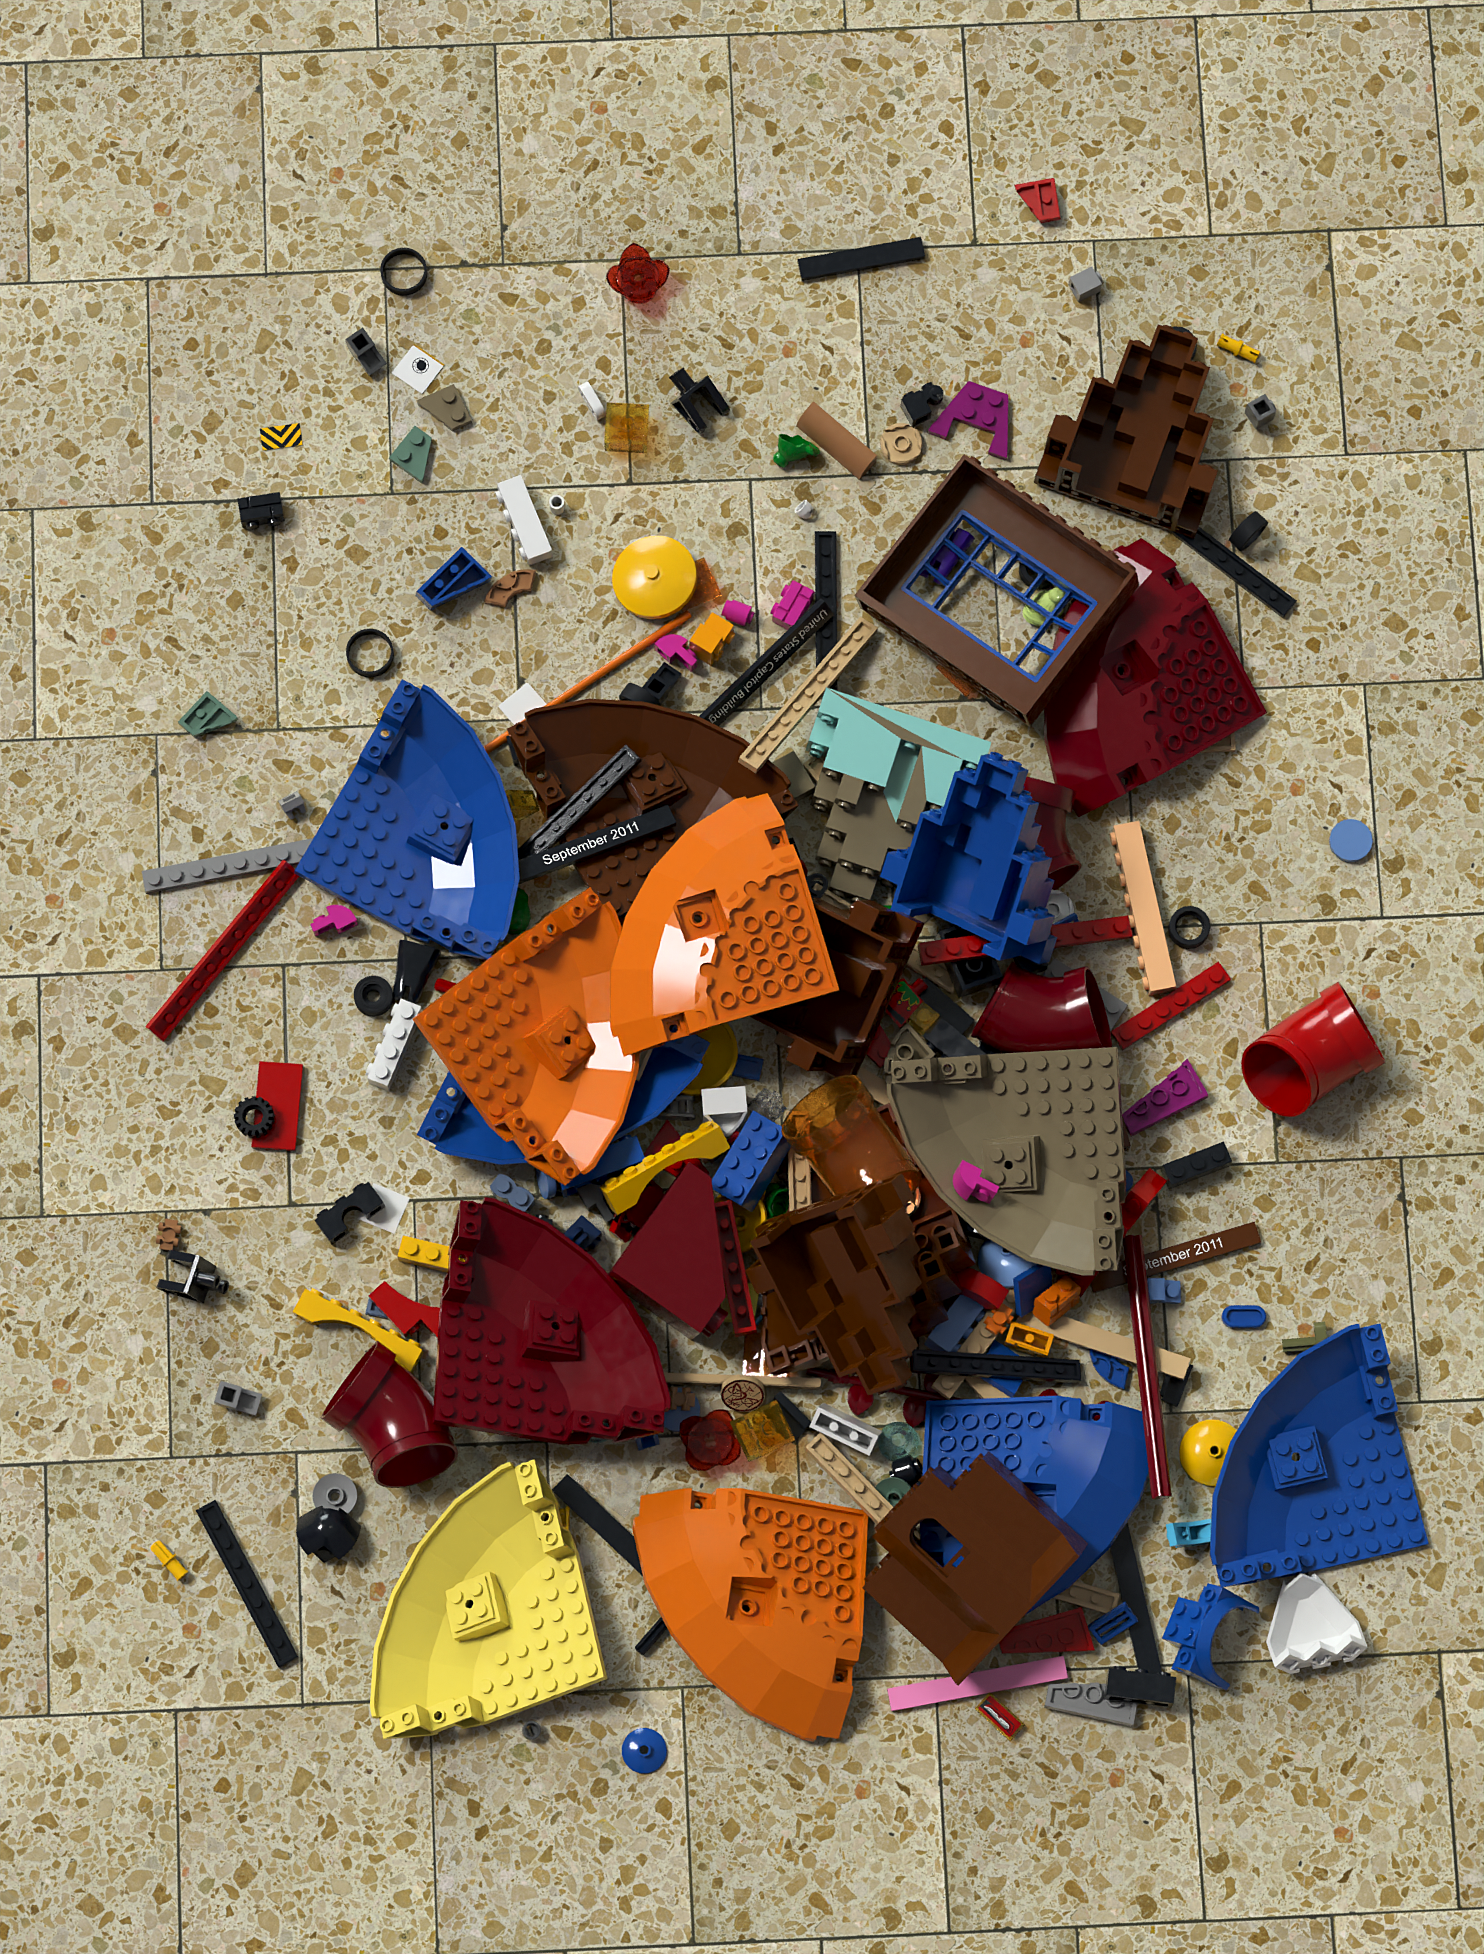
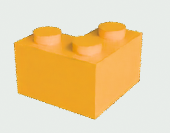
[689,612,735,666]

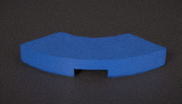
[1089,1349,1129,1390]

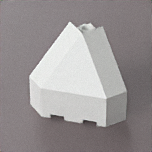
[1266,1573,1368,1674]

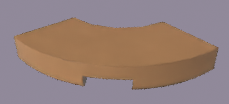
[485,569,536,608]

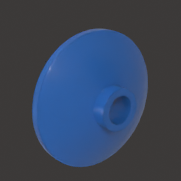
[622,1728,667,1774]

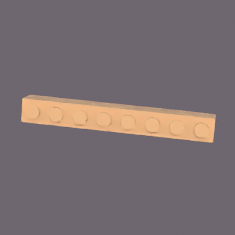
[1109,821,1176,996]

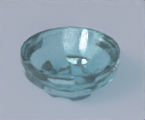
[878,1422,918,1461]

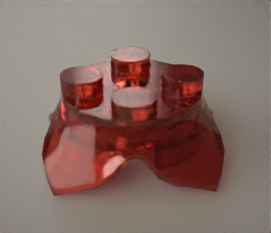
[606,243,670,304]
[679,1409,741,1471]

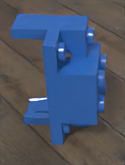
[1162,1583,1259,1690]

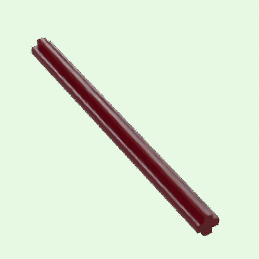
[1123,1235,1172,1500]

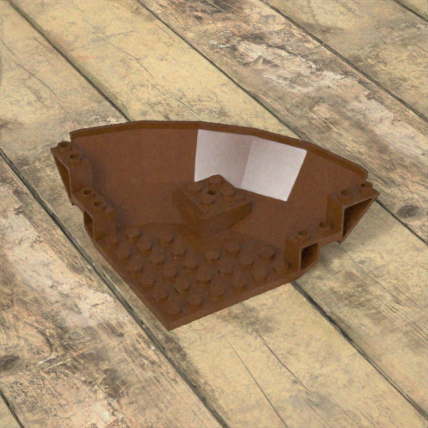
[507,699,799,919]

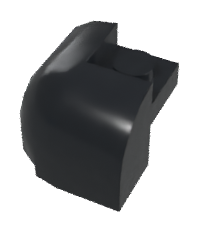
[296,1506,361,1563]

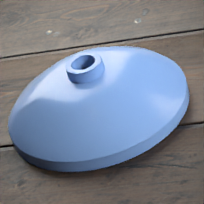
[978,1238,1036,1289]

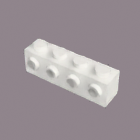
[495,475,553,566]
[365,999,422,1091]

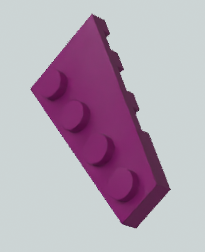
[1122,1059,1208,1137]

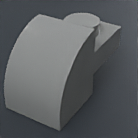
[214,1381,262,1416]

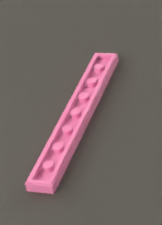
[887,1656,1068,1711]

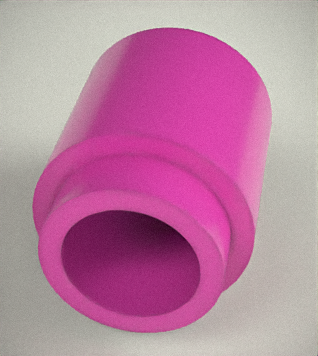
[721,599,755,627]

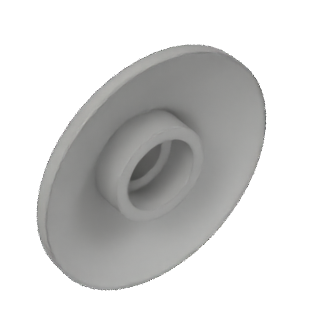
[312,1473,357,1513]

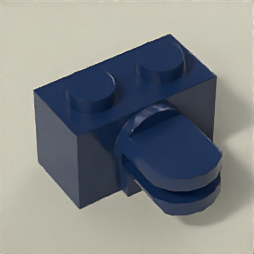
[564,1215,602,1252]

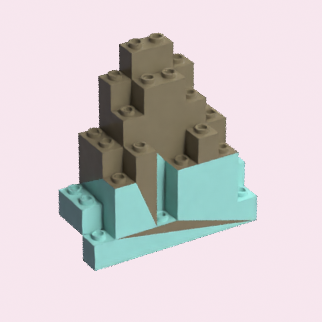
[806,687,992,903]

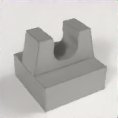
[278,791,306,820]

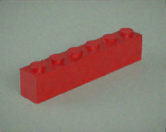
[714,1200,757,1337]

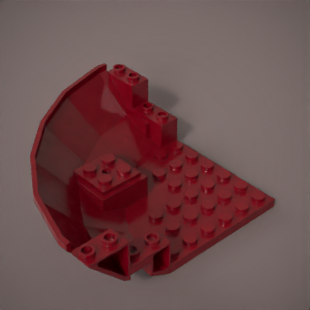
[1044,538,1267,817]
[433,1197,671,1445]

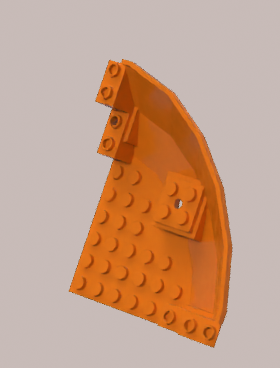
[610,793,839,1057]
[412,887,640,1185]
[632,1488,868,1742]

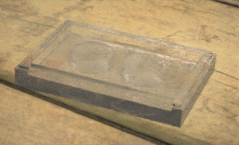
[571,1443,651,1518]

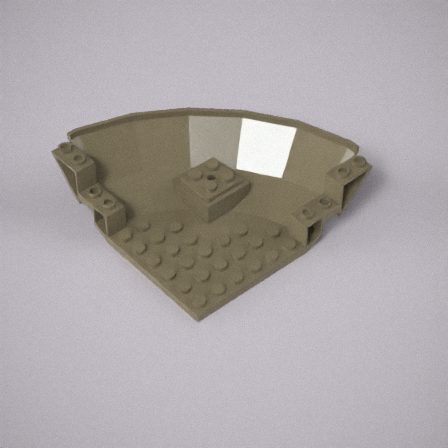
[887,1047,1126,1276]

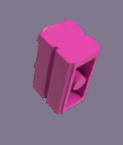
[770,580,815,630]

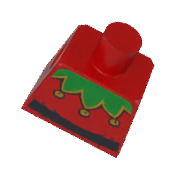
[886,977,928,1029]

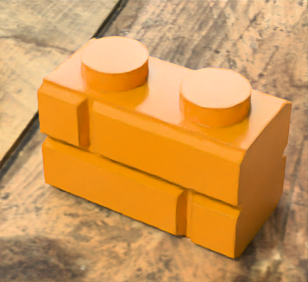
[1004,1321,1054,1358]

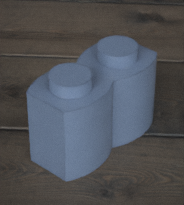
[490,1174,535,1213]

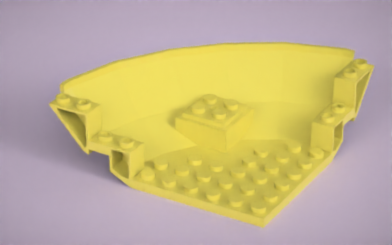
[370,1459,607,1739]

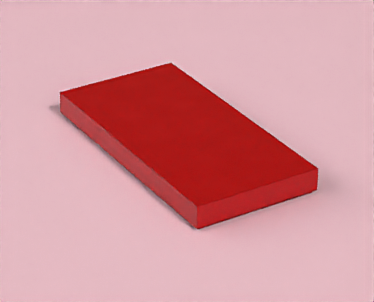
[251,1061,303,1151]

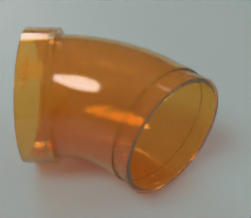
[781,1075,921,1197]

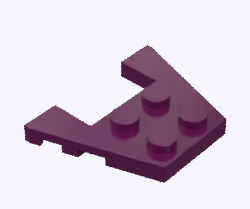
[928,381,1008,460]

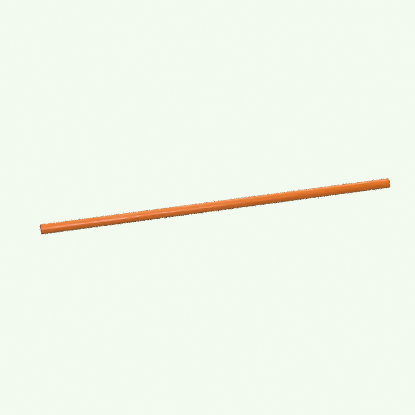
[484,610,692,754]

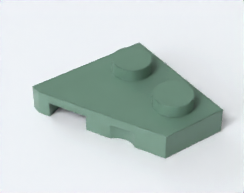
[389,426,432,483]
[178,691,238,738]

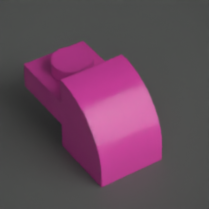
[655,634,697,672]
[310,905,358,937]
[953,1160,999,1204]

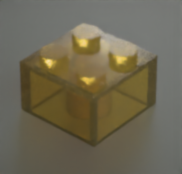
[604,402,650,453]
[730,1400,795,1462]

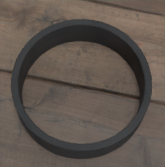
[380,247,427,296]
[346,629,394,677]

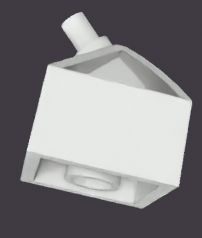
[701,1086,747,1139]

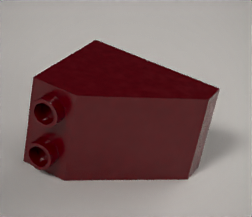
[608,1162,728,1340]

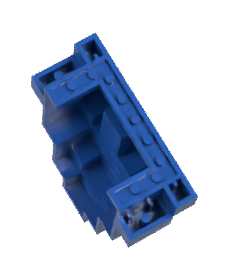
[880,752,1057,964]

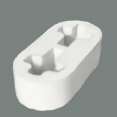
[578,381,606,421]

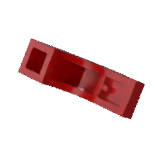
[956,1268,1009,1309]

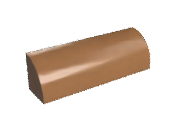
[796,401,877,480]

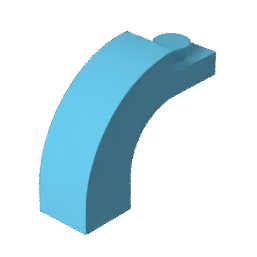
[1166,1519,1211,1548]

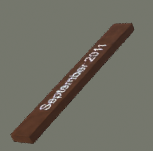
[1090,1222,1261,1294]

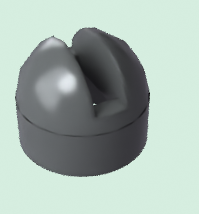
[522,1721,541,1740]

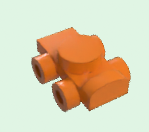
[983,1303,1014,1336]

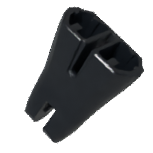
[393,940,441,1004]

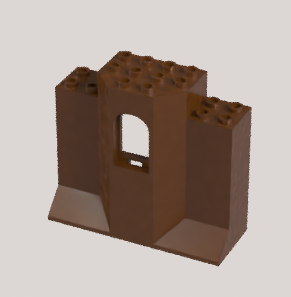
[862,1451,1088,1686]

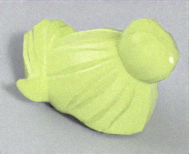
[1023,587,1066,630]

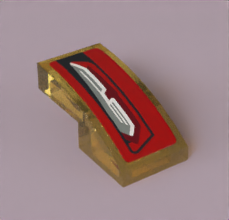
[975,1692,1025,1742]

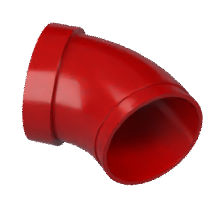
[1241,981,1386,1117]

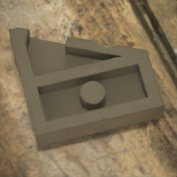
[417,384,472,432]

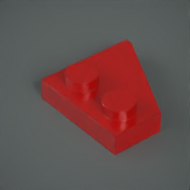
[1014,178,1061,223]

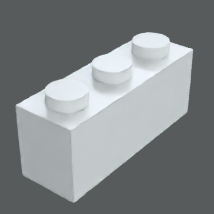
[809,1403,883,1456]

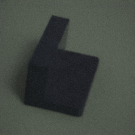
[1160,1364,1193,1407]
[762,1391,811,1443]

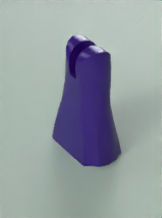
[920,528,975,585]

